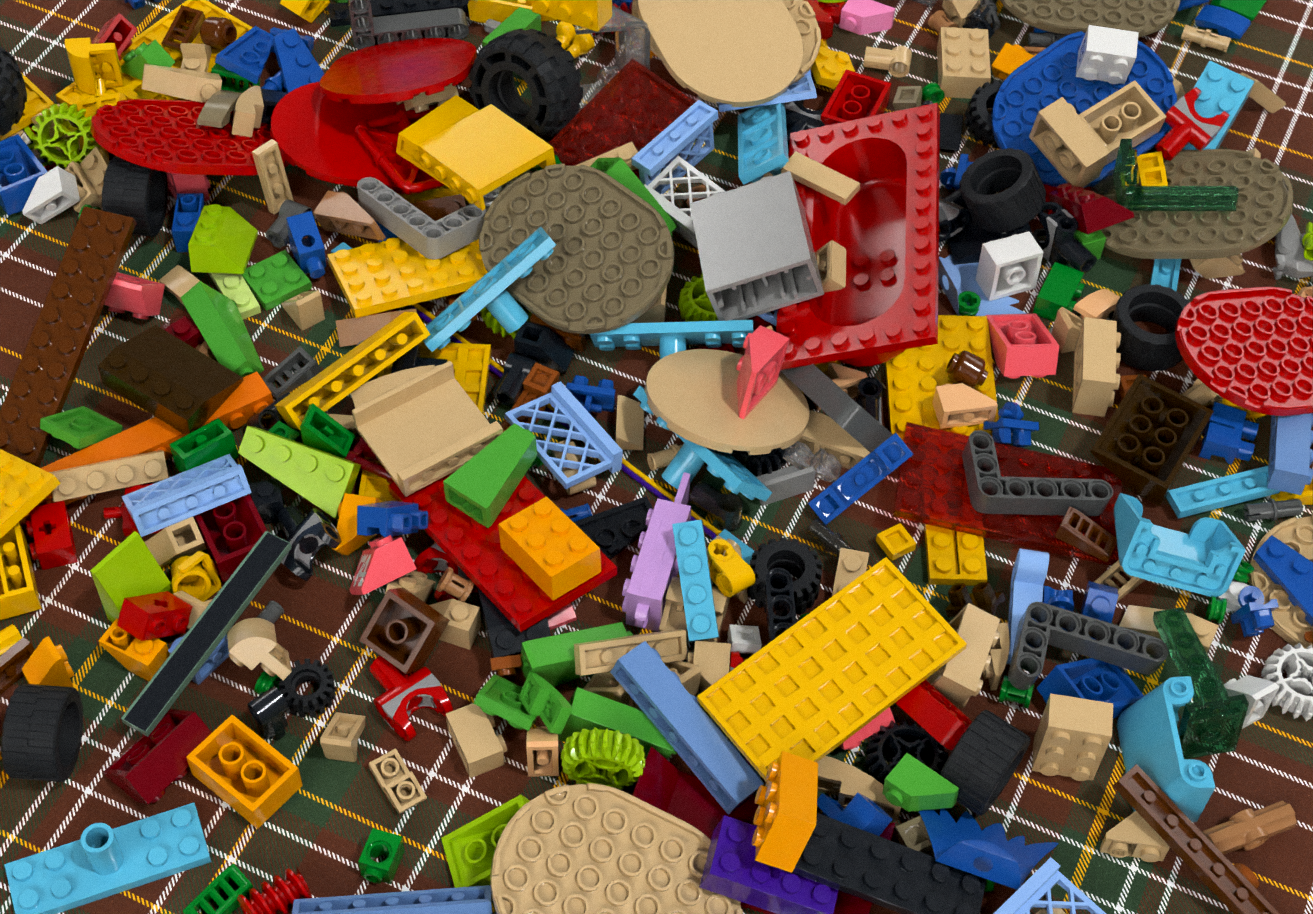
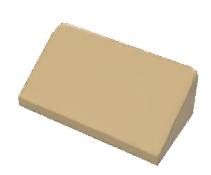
[1240,72,1286,114]
[815,240,846,293]
[616,395,644,450]

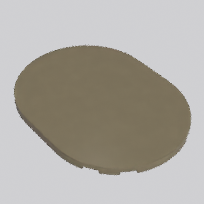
[1000,0,1181,37]
[1091,149,1293,259]
[479,163,674,334]

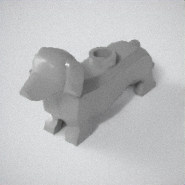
[1273,214,1313,282]

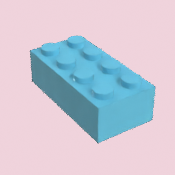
[1167,61,1255,150]

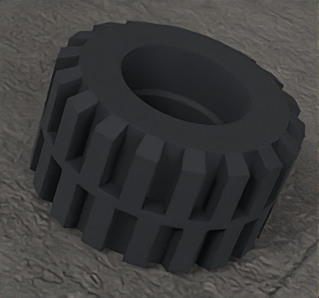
[964,80,1005,148]
[747,537,822,616]

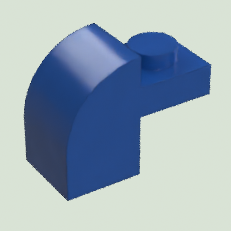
[817,792,893,836]

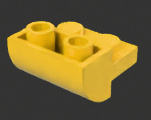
[65,37,124,94]

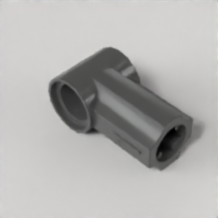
[266,199,313,248]

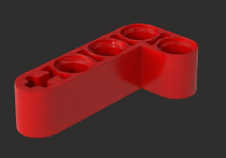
[895,680,972,751]

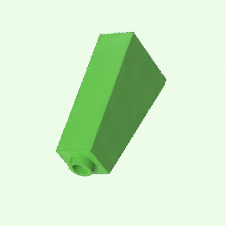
[482,7,541,73]
[590,158,677,236]
[181,281,264,377]
[443,423,537,528]
[521,622,633,687]
[558,687,677,760]

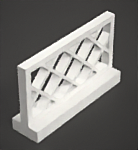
[644,156,726,249]

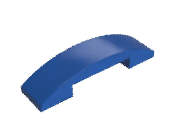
[808,433,914,525]

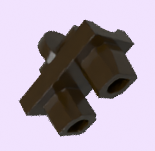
[945,582,1006,617]

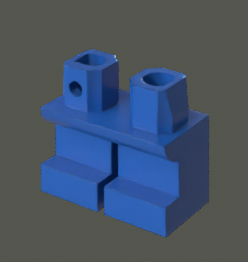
[1199,402,1259,465]
[357,501,428,537]

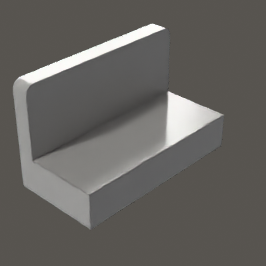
[756,462,816,506]

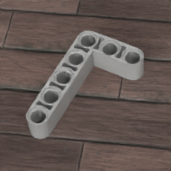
[357,177,486,260]

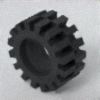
[278,658,336,718]

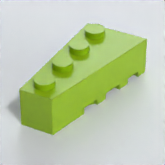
[238,426,361,519]

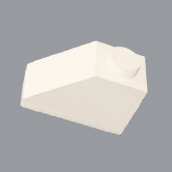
[22,166,80,224]
[1217,675,1279,730]

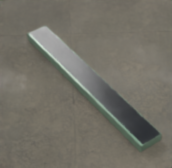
[121,531,292,737]

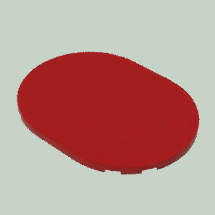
[320,38,477,104]
[270,82,440,193]
[90,99,290,176]
[1175,287,1313,416]

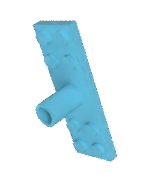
[738,103,789,185]
[423,227,556,352]
[590,320,754,359]
[633,385,772,501]
[4,802,212,914]

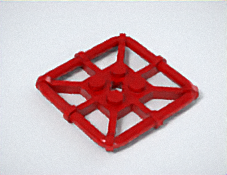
[355,104,445,195]

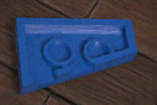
[215,26,274,85]
[272,28,324,93]
[1253,535,1313,626]

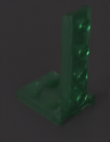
[1113,139,1239,212]
[1153,607,1249,759]

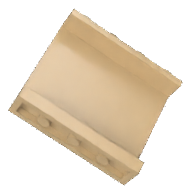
[352,361,503,497]

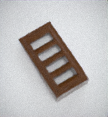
[161,5,206,51]
[1054,506,1117,562]

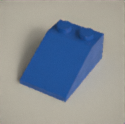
[0,134,48,216]
[1036,658,1144,719]

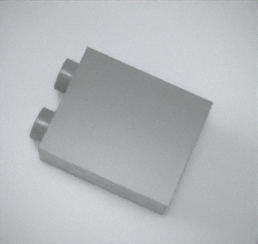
[690,171,825,321]

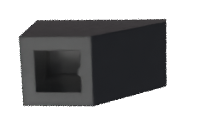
[514,321,574,374]

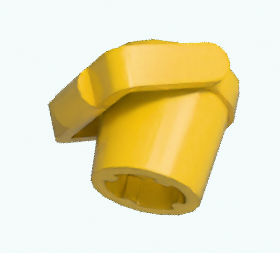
[171,551,221,602]

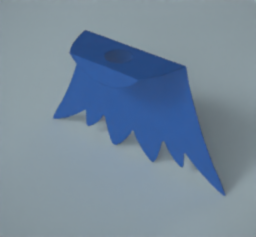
[919,809,1059,890]

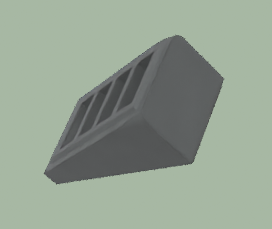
[262,346,321,399]

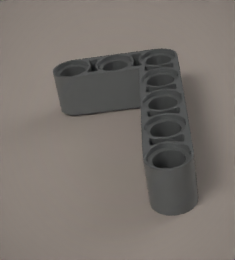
[348,0,469,50]
[781,364,893,452]
[962,430,1113,516]
[1008,602,1169,690]

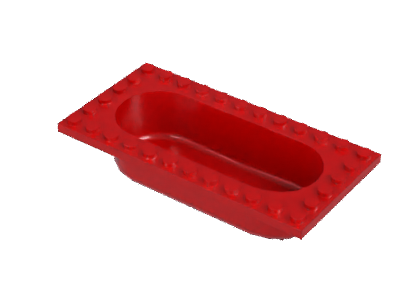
[776,103,940,370]

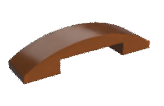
[501,363,560,432]

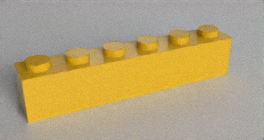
[274,312,431,430]

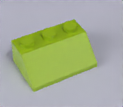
[188,204,258,274]

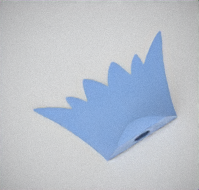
[938,254,1027,316]

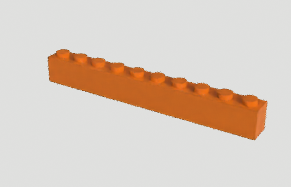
[19,371,273,526]

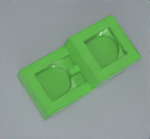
[518,672,573,734]

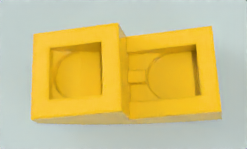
[1137,151,1168,193]

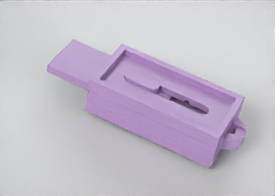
[622,472,691,632]

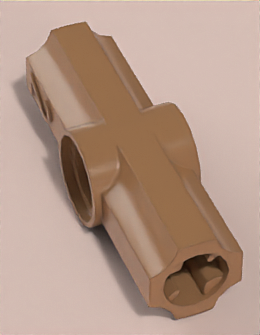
[1202,801,1297,855]

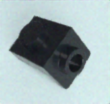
[962,5,995,39]

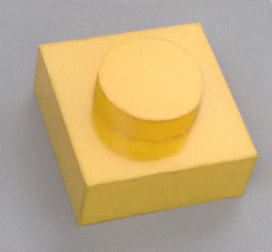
[876,523,917,561]

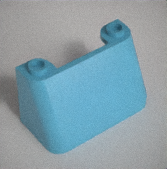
[1113,493,1246,597]
[1117,676,1215,822]

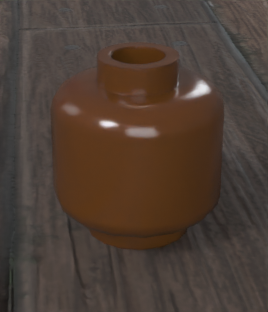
[200,17,237,49]
[945,351,988,389]

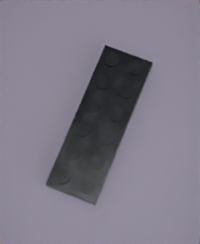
[792,813,987,914]

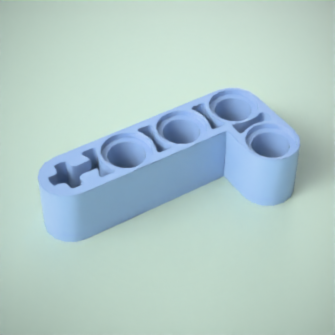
[1006,548,1049,664]

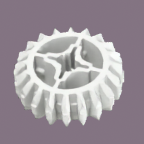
[1261,642,1313,721]

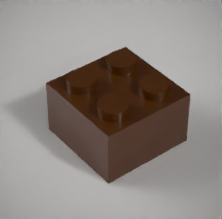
[359,587,450,674]

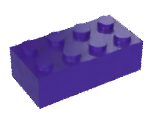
[699,815,838,914]

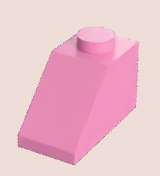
[839,0,895,35]

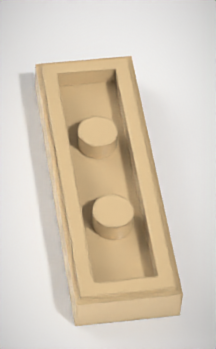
[252,139,294,215]
[781,152,860,205]

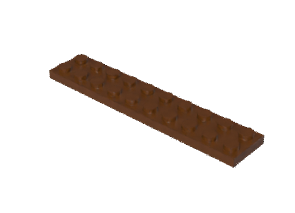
[0,206,137,467]

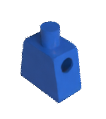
[286,211,326,278]

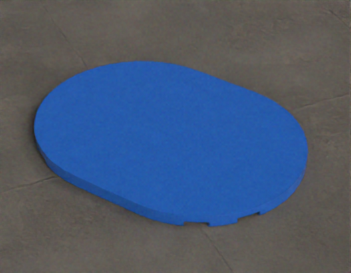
[992,31,1177,188]

